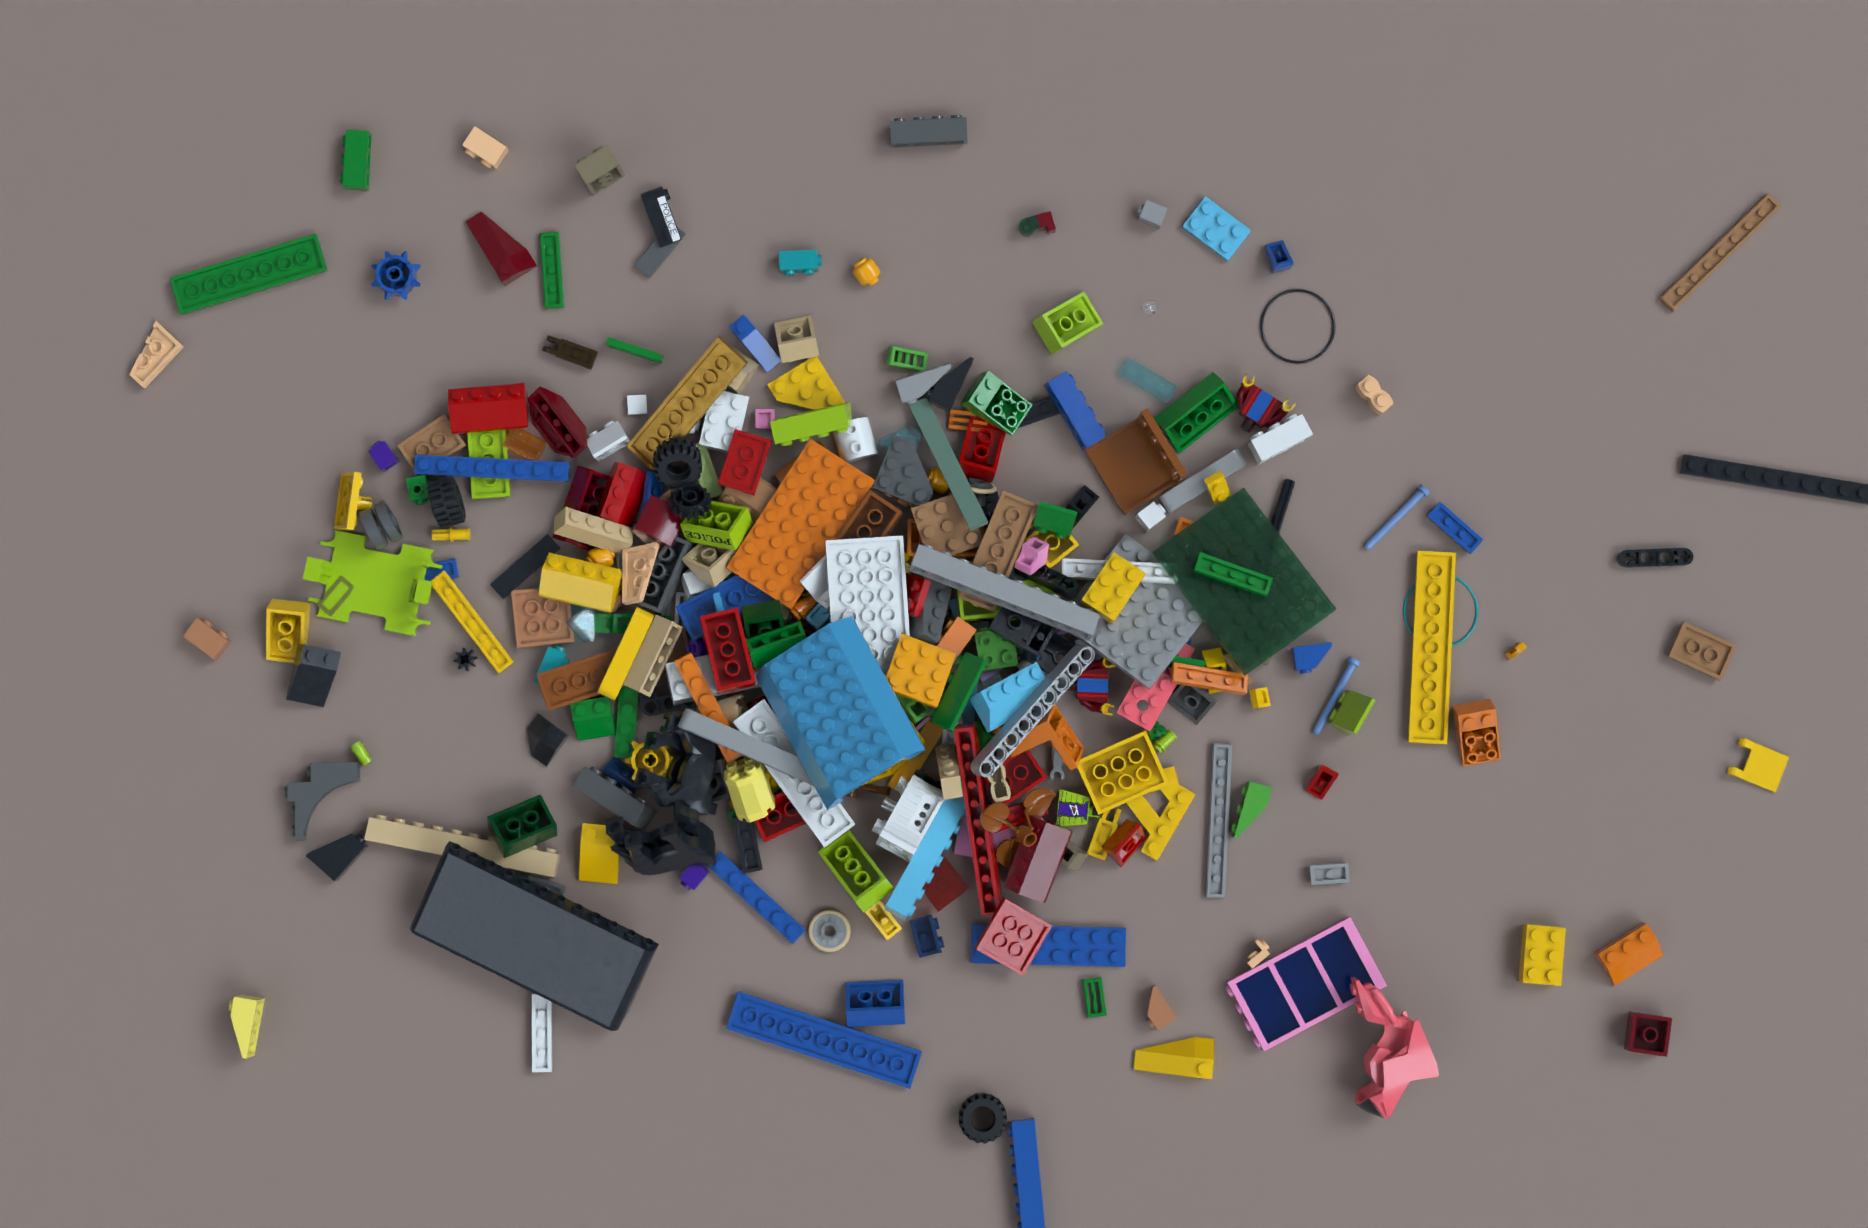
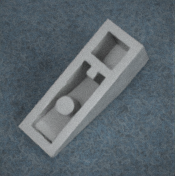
[894,362,951,405]

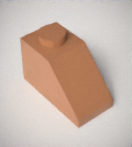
[1146,985,1177,1031]

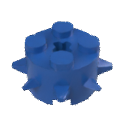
[371,251,421,300]

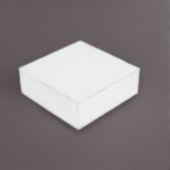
[627,394,648,415]

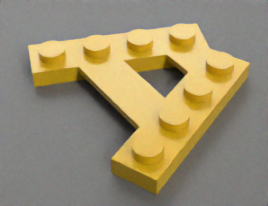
[1126,766,1196,861]

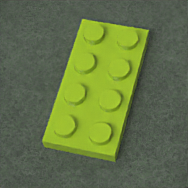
[467,429,511,500]

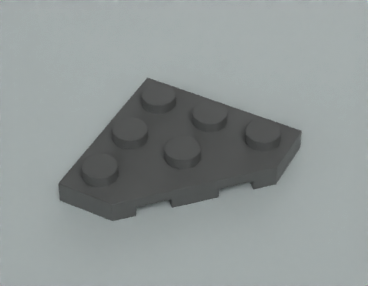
[873,434,933,506]

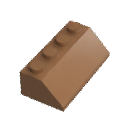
[718,477,777,526]

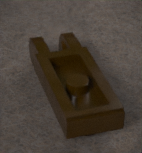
[542,335,598,370]

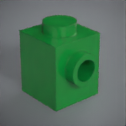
[406,475,429,505]

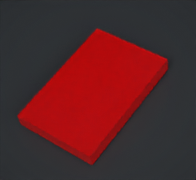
[718,429,772,496]

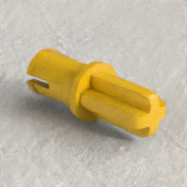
[431,527,471,542]

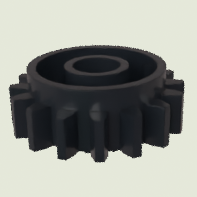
[669,483,712,521]

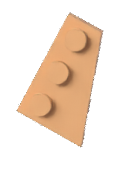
[622,542,660,605]

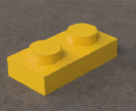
[1204,470,1231,505]

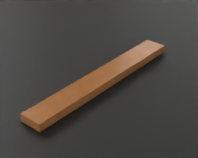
[1659,193,1782,312]

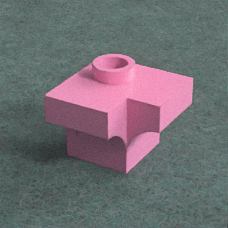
[1014,537,1049,575]

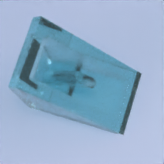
[566,606,595,643]

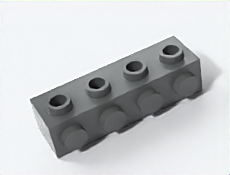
[890,115,968,148]

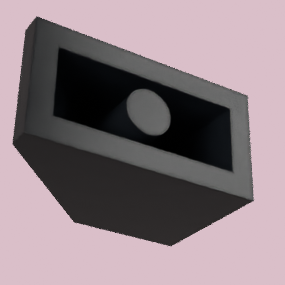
[1065,485,1099,528]

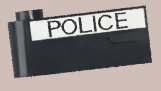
[641,186,682,248]

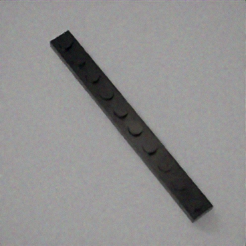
[1680,454,1868,505]

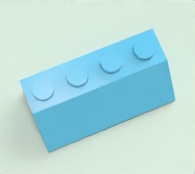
[969,662,1046,732]

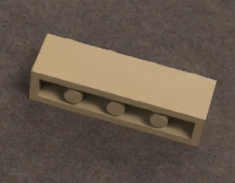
[554,507,633,554]
[623,615,683,697]
[935,743,963,800]

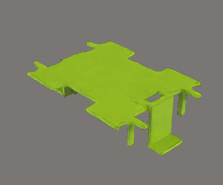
[303,530,443,636]

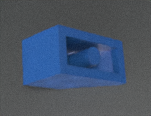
[1291,642,1332,674]

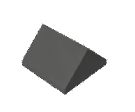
[1167,684,1217,725]

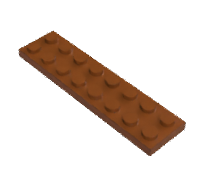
[536,627,689,711]

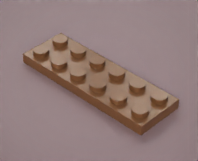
[958,490,1039,612]

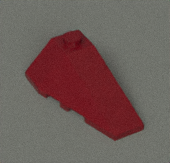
[465,211,537,286]

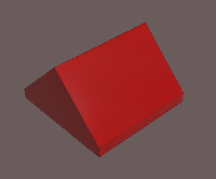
[1101,819,1146,867]

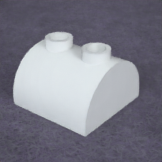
[832,417,878,463]

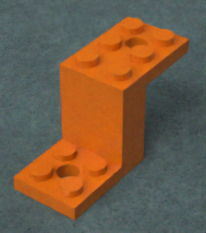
[992,704,1085,770]

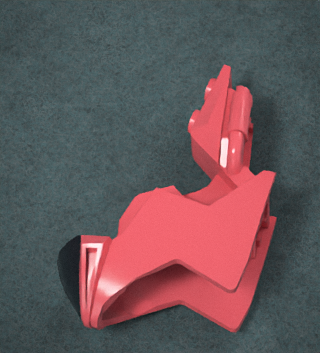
[1349,977,1439,1119]

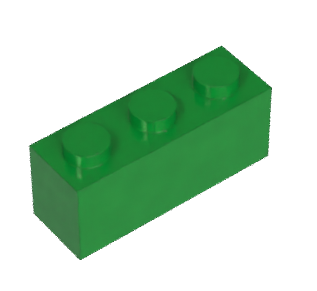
[340,130,372,191]
[746,621,806,668]

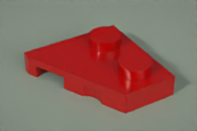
[906,573,931,617]

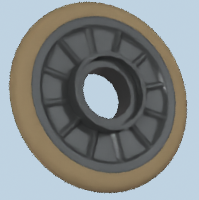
[966,477,997,494]

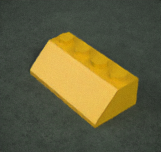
[539,553,622,613]

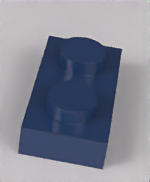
[602,757,639,793]

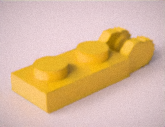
[1086,808,1122,861]

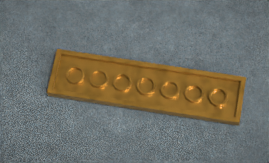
[626,336,748,472]

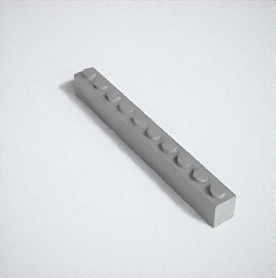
[909,544,1100,640]

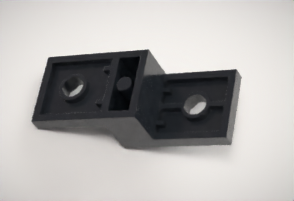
[988,607,1084,680]

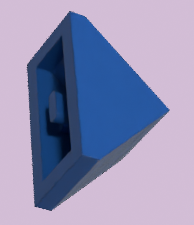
[1265,240,1293,274]

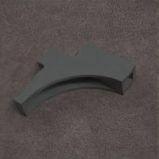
[284,762,360,840]

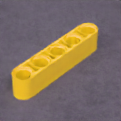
[597,607,654,701]

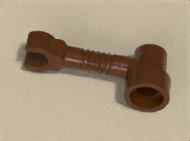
[845,784,891,798]

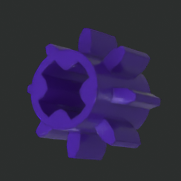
[686,638,707,658]

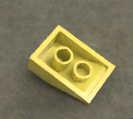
[229,994,265,1059]

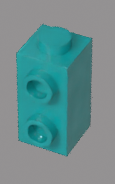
[779,250,822,276]
[533,645,570,684]

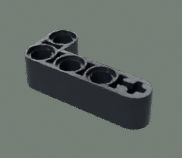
[639,686,717,716]

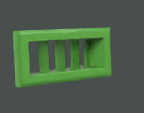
[886,346,929,371]

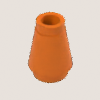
[788,595,817,621]

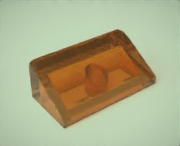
[503,428,547,461]

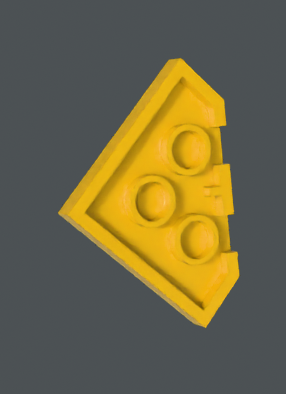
[767,356,845,410]

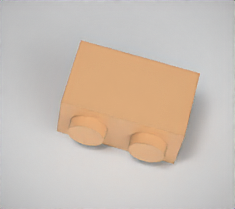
[462,126,509,169]

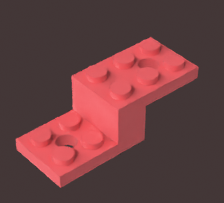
[1116,644,1195,732]

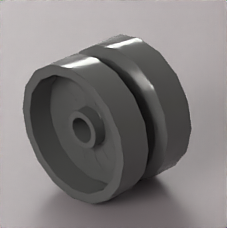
[359,500,403,550]

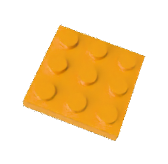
[886,633,956,709]

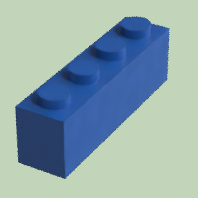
[1044,371,1106,451]

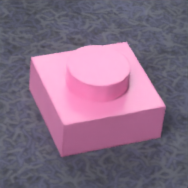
[755,409,775,429]

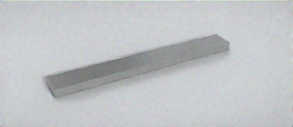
[1206,743,1232,898]

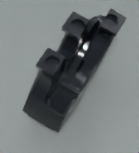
[634,713,718,816]
[606,800,717,875]

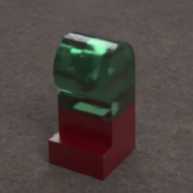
[1019,211,1056,237]

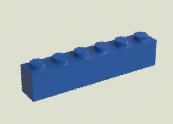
[1008,1118,1045,1228]

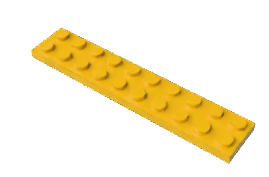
[1408,551,1456,744]

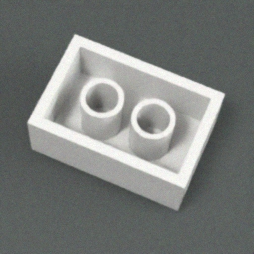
[699,391,749,453]
[1248,414,1313,465]

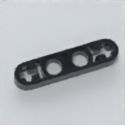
[1617,548,1694,568]
[1014,563,1078,598]

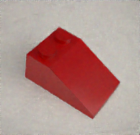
[958,415,1006,483]

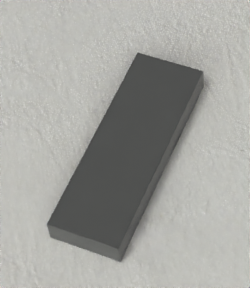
[635,227,686,278]

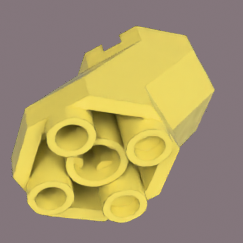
[724,757,775,822]

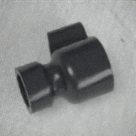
[981,491,999,520]

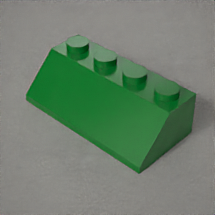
[1154,372,1237,454]
[929,652,988,733]

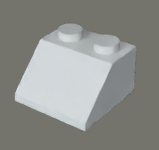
[587,421,630,462]

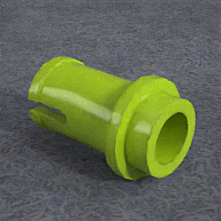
[1153,729,1177,753]
[351,741,373,767]

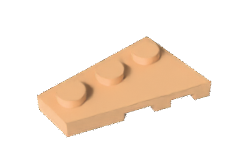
[129,321,184,388]

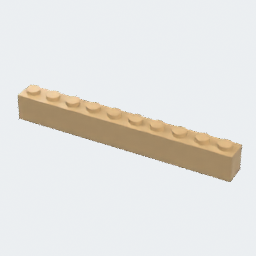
[364,814,560,877]

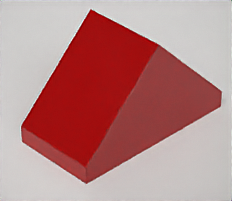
[1305,764,1339,800]

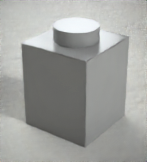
[1137,200,1168,229]

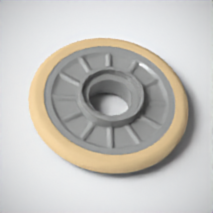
[808,910,851,952]

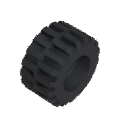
[653,437,702,490]
[428,476,466,528]
[958,1093,1007,1144]

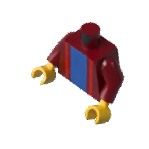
[1237,373,1296,433]
[1067,658,1115,716]

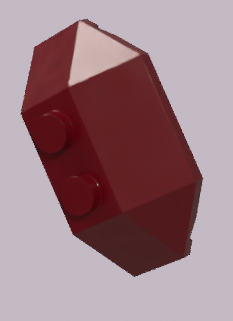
[527,386,587,458]

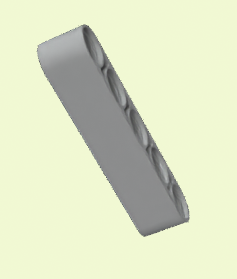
[1159,448,1248,513]

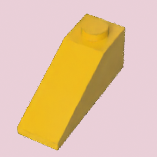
[865,901,902,940]

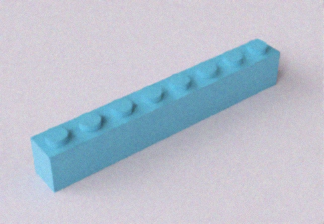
[884,776,966,921]

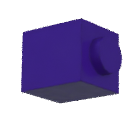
[368,441,400,472]
[679,865,710,890]

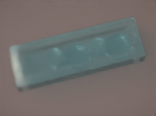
[1119,358,1178,404]

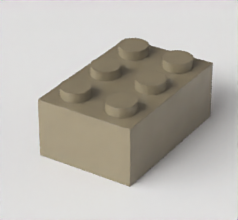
[574,145,625,196]

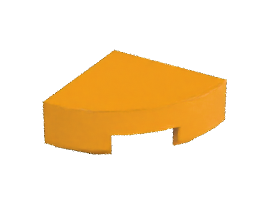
[1505,642,1527,660]

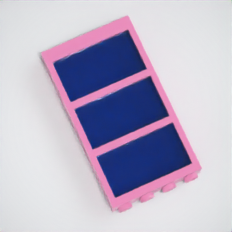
[1225,916,1387,1051]

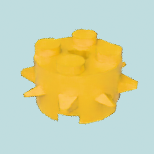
[625,741,674,780]

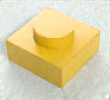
[1249,687,1271,709]

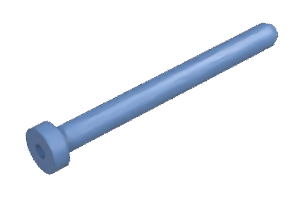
[1364,484,1430,550]
[1313,656,1361,735]

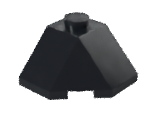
[527,713,569,767]

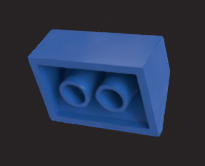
[846,980,905,1027]

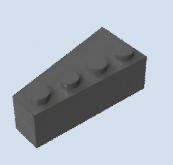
[635,537,695,616]
[910,572,952,645]
[572,766,657,830]

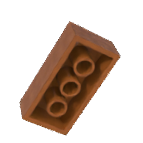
[836,490,903,540]

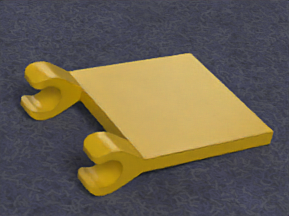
[1727,738,1789,793]

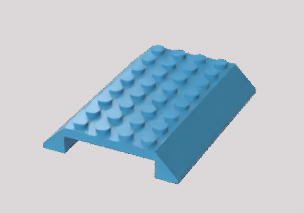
[755,616,926,810]

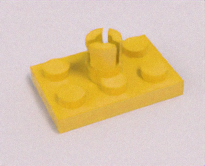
[333,472,372,530]

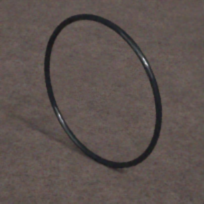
[1260,289,1335,364]

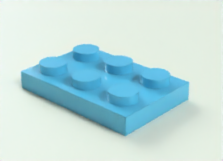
[1182,196,1251,262]

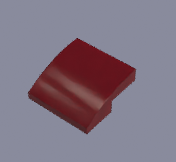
[634,495,685,548]

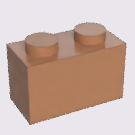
[183,618,231,660]

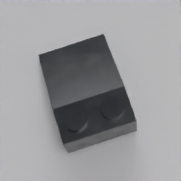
[286,643,341,707]

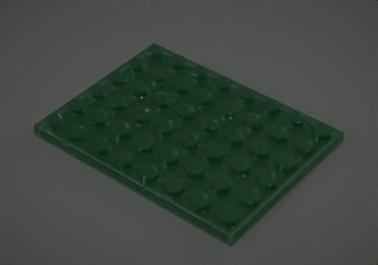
[1152,488,1337,676]

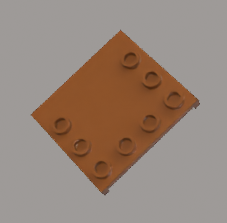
[1085,408,1188,515]

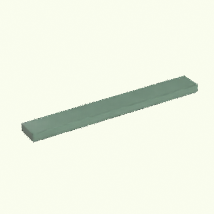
[909,398,988,531]

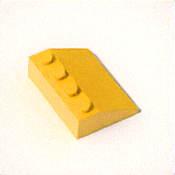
[1077,730,1169,815]

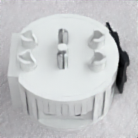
[872,769,944,862]

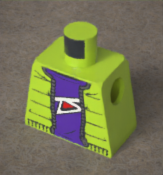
[1056,790,1100,826]

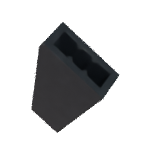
[306,833,369,881]

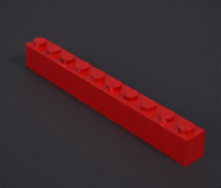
[954,722,1002,917]

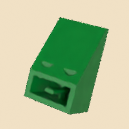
[960,371,1032,436]

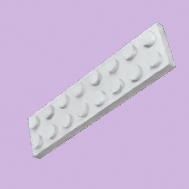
[732,699,855,847]

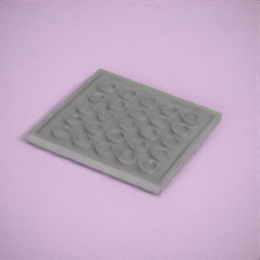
[1072,534,1218,690]

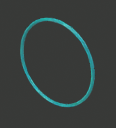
[1403,576,1478,647]

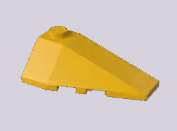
[1133,1037,1214,1079]

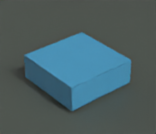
[712,592,725,612]

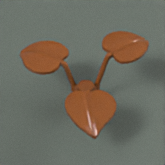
[980,788,1057,871]

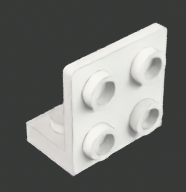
[800,555,830,612]

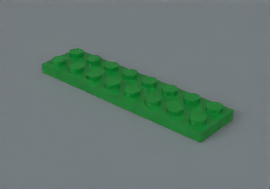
[170,234,328,315]

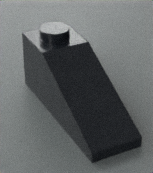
[927,357,974,413]

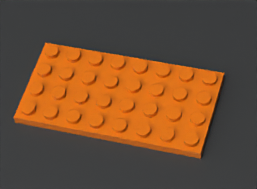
[726,439,875,610]

